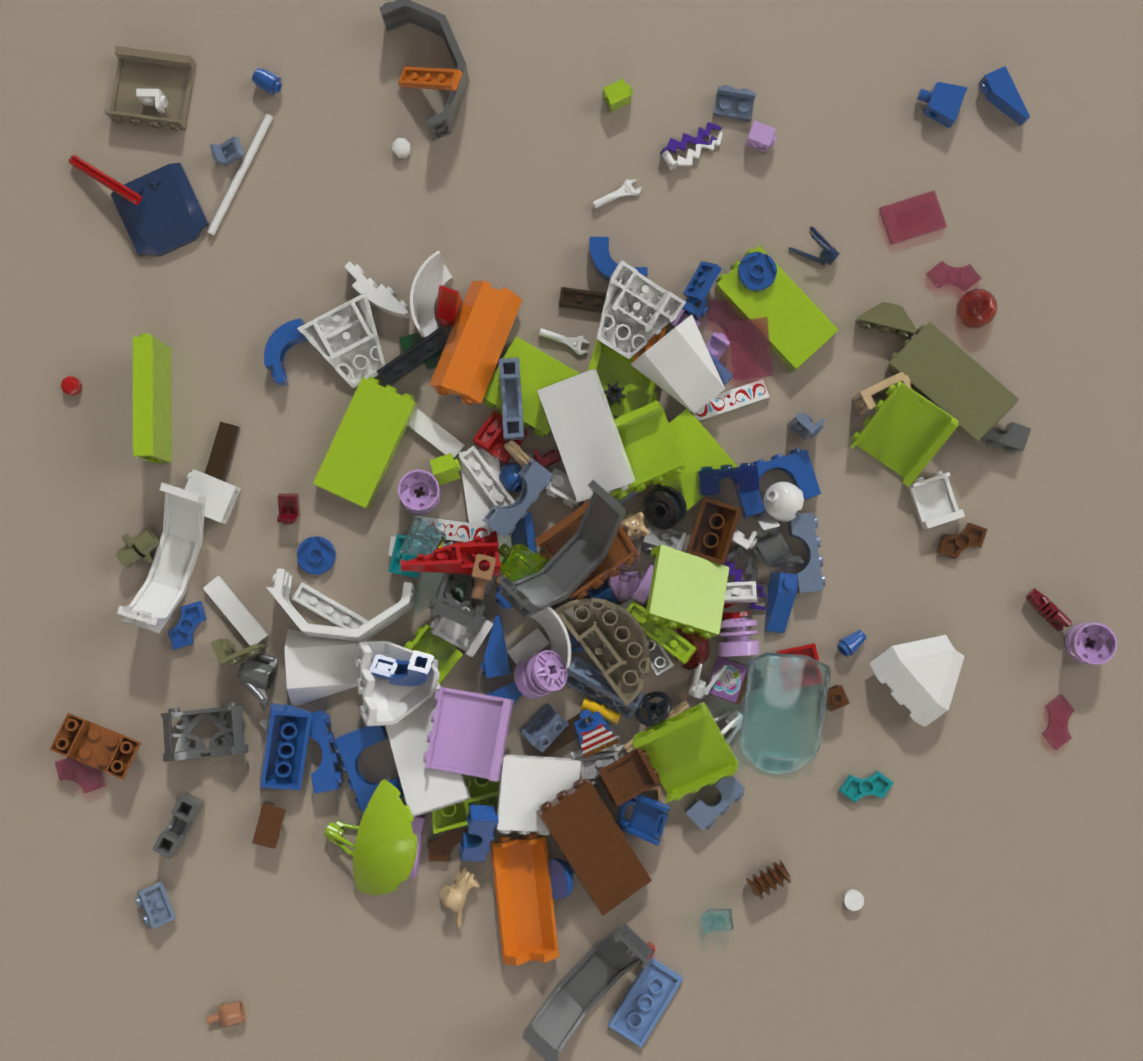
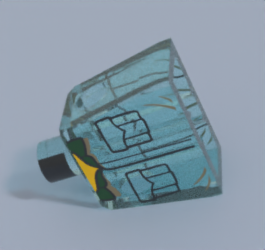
[400,517,448,556]

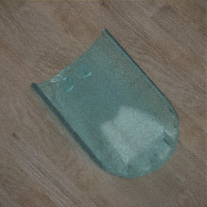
[740,652,831,774]

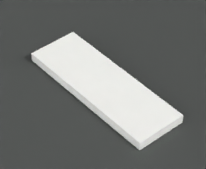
[459,449,514,564]

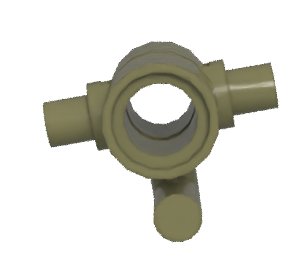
[116,527,160,568]

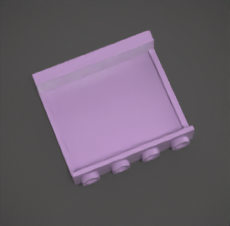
[423,687,514,781]

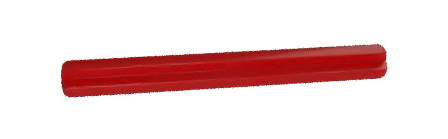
[69,155,142,205]

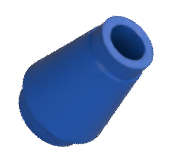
[837,630,867,657]

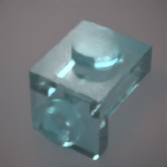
[701,909,734,934]

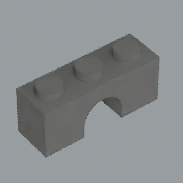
[981,422,1031,454]
[152,792,205,859]

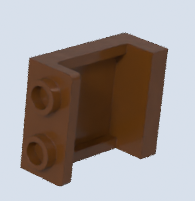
[596,747,660,808]

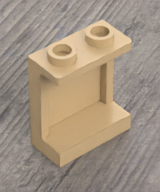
[852,371,911,416]

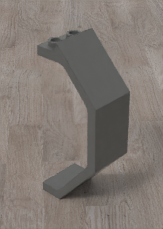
[379,0,469,141]
[497,480,626,618]
[523,923,654,1061]

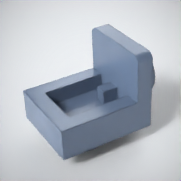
[210,136,244,165]

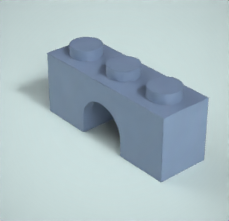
[684,776,745,831]

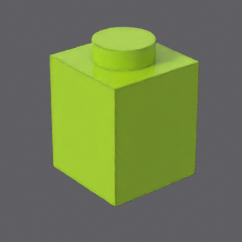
[602,78,633,112]
[429,453,462,486]

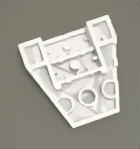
[596,260,686,359]

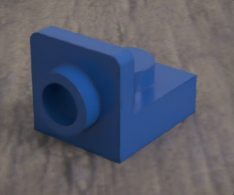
[682,299,708,321]

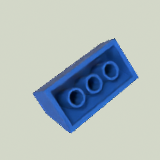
[259,703,312,790]

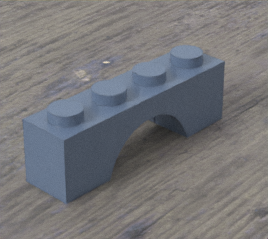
[499,358,525,441]
[482,458,553,538]
[788,512,826,593]

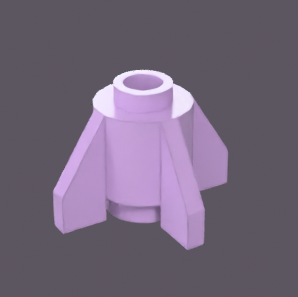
[609,571,640,602]

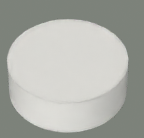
[843,889,864,911]

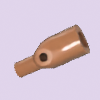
[207,1001,246,1028]

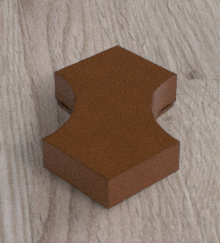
[936,523,987,559]
[428,826,468,862]

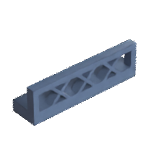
[566,656,644,720]

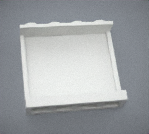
[494,754,581,835]

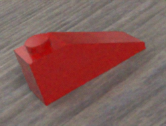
[436,285,463,328]

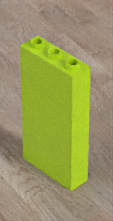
[715,245,839,372]
[132,333,172,463]
[313,376,418,509]

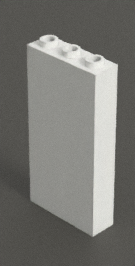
[537,370,636,504]
[385,694,471,817]

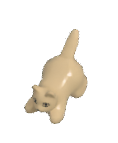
[621,512,649,541]
[440,866,480,927]

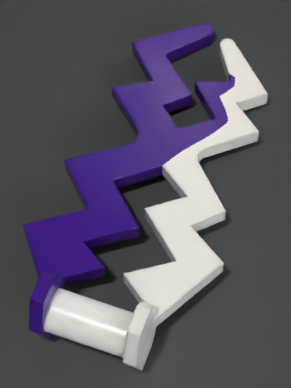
[660,122,723,171]

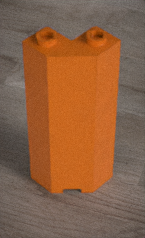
[429,280,523,405]
[490,833,559,966]

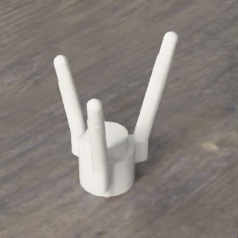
[688,648,727,699]
[714,709,745,744]

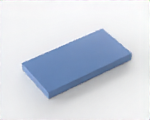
[607,957,683,1048]

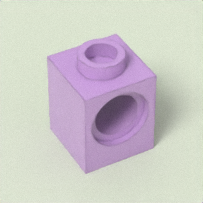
[745,120,777,153]

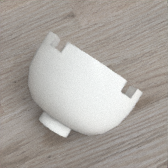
[763,482,804,522]

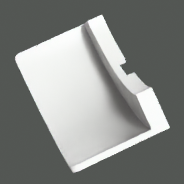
[410,251,453,339]
[529,607,571,668]

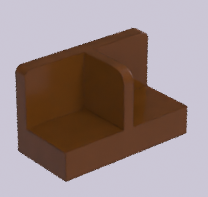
[252,801,286,849]

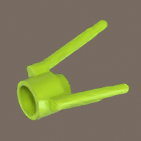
[324,821,359,857]

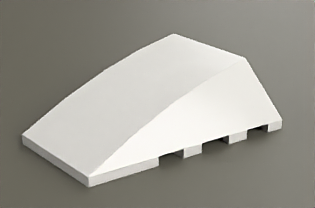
[297,292,385,388]
[630,315,725,413]
[285,629,360,707]

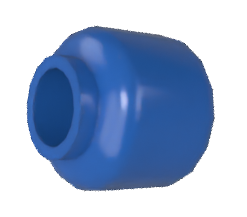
[499,463,522,492]

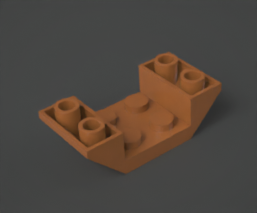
[49,713,142,780]

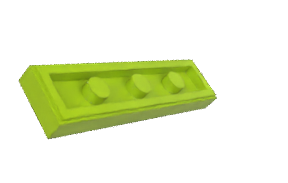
[626,600,697,664]

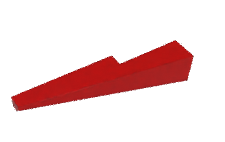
[400,531,501,576]

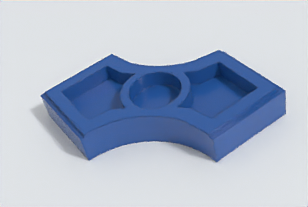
[168,601,207,650]

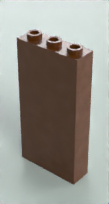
[536,778,652,916]

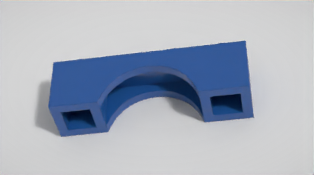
[309,709,343,794]

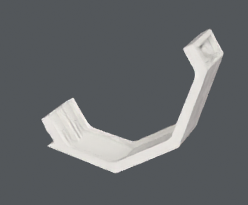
[117,483,206,633]
[266,568,416,642]

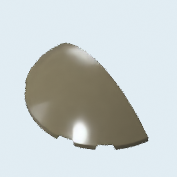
[555,598,650,706]

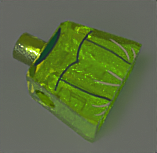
[498,543,547,582]

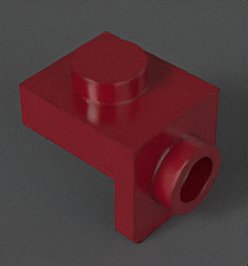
[277,493,300,525]

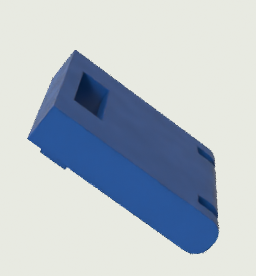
[616,794,670,845]

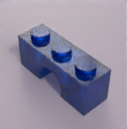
[696,463,760,496]

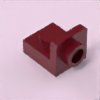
[532,449,562,469]

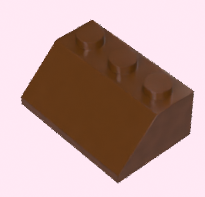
[685,497,742,565]

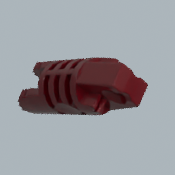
[1026,588,1072,632]

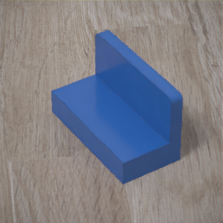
[511,512,537,554]

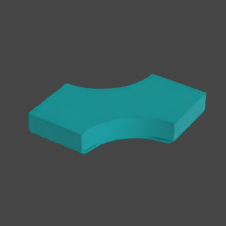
[838,770,894,802]

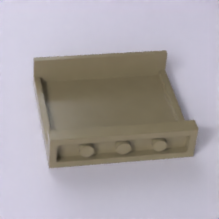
[104,46,197,131]

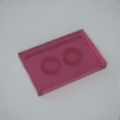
[879,190,947,245]
[728,317,774,380]

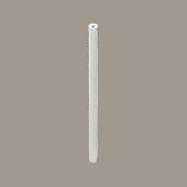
[207,114,273,236]

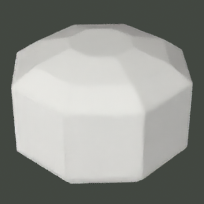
[392,138,411,158]

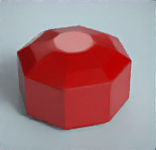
[61,376,82,396]

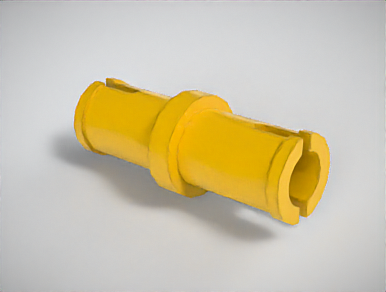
[580,697,621,725]

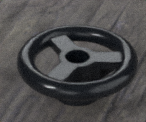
[635,691,672,726]

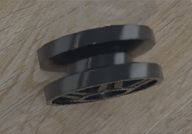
[643,485,687,530]

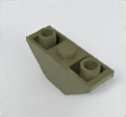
[855,302,917,339]

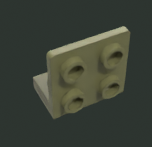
[211,639,266,666]

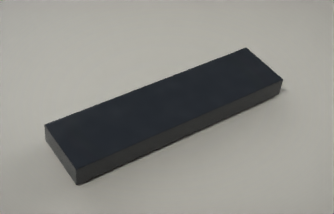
[377,328,448,386]

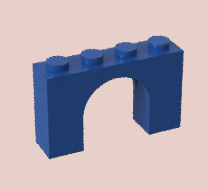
[730,448,821,518]
[334,725,405,813]

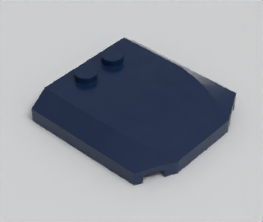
[110,163,209,256]

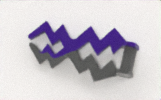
[724,545,769,610]

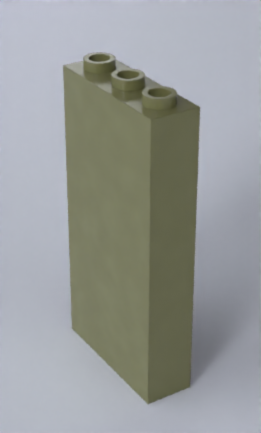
[887,322,1019,446]

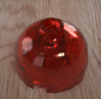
[956,289,998,328]
[674,631,710,670]

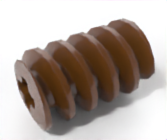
[746,860,791,899]

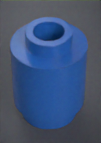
[252,68,282,95]

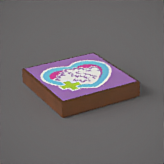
[708,656,753,705]

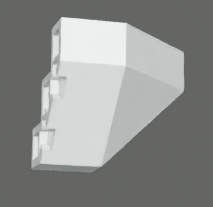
[869,635,965,727]
[355,641,441,726]

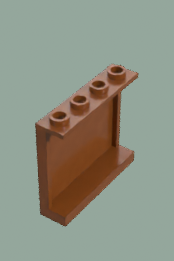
[535,500,640,600]

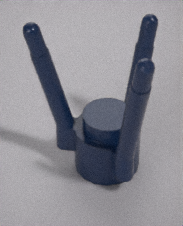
[789,226,840,266]

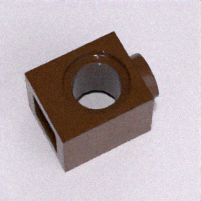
[820,684,850,712]

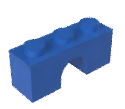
[459,805,498,862]

